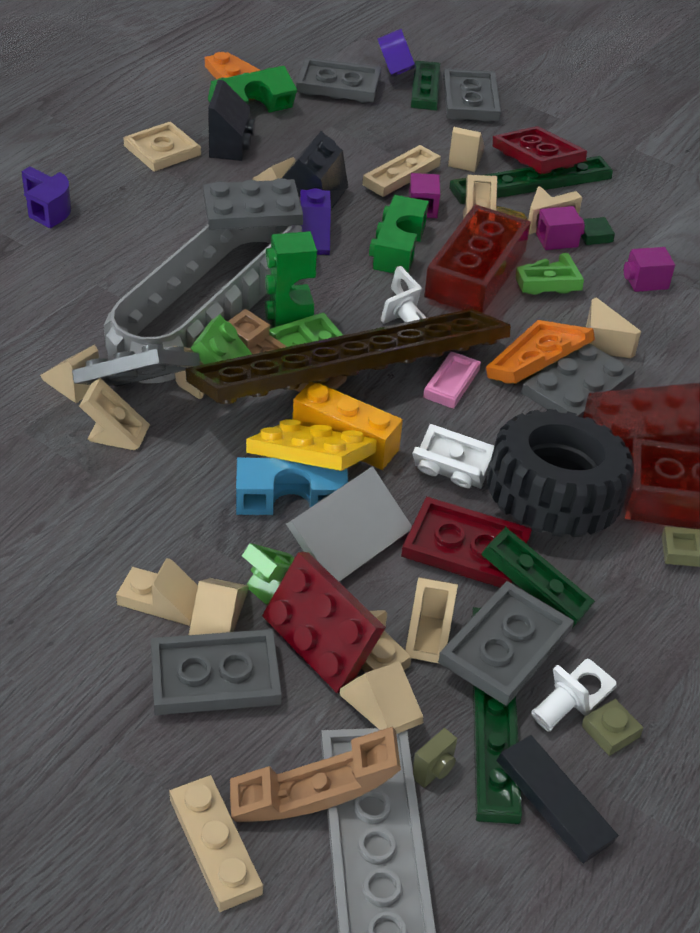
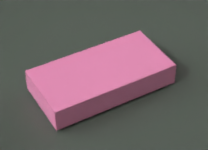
[423,351,481,409]

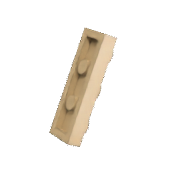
[362,145,441,197]
[169,775,263,912]

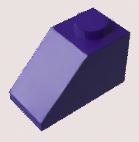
[300,188,331,255]

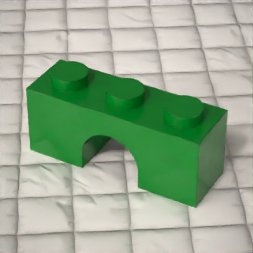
[208,66,297,113]
[369,195,429,274]
[265,231,317,328]

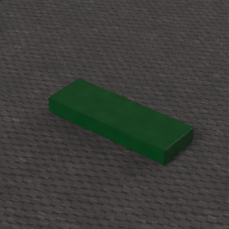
[411,61,441,110]
[481,527,595,629]

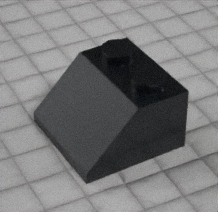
[208,80,255,161]
[282,131,348,210]

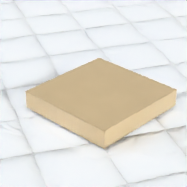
[123,122,201,172]

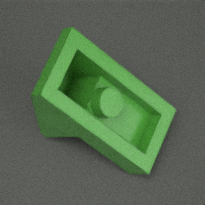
[242,543,294,606]

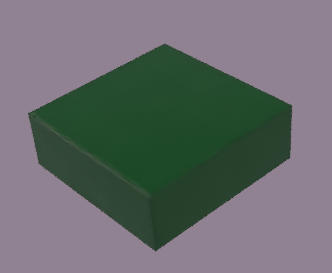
[581,217,615,245]

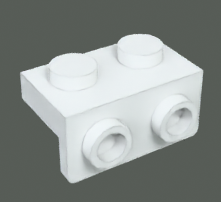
[412,424,494,489]

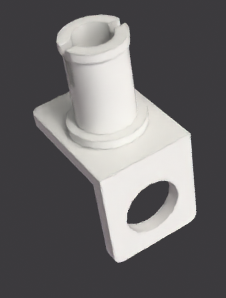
[381,266,427,324]
[531,659,617,731]

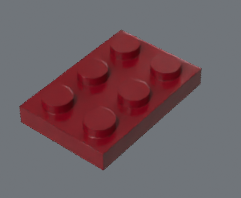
[492,126,587,173]
[401,496,532,588]
[262,552,386,693]

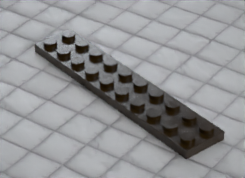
[185,309,511,404]

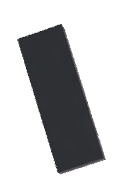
[496,735,619,864]

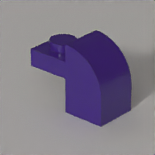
[377,28,416,77]
[21,166,71,229]

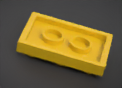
[246,419,377,471]

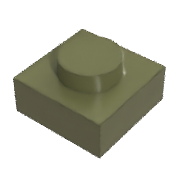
[662,526,700,567]
[582,698,643,756]
[413,728,457,788]

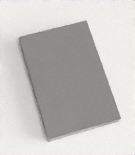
[286,466,412,581]

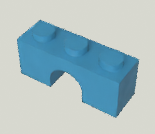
[236,457,348,515]

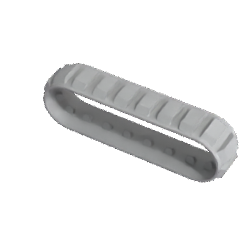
[104,225,302,383]

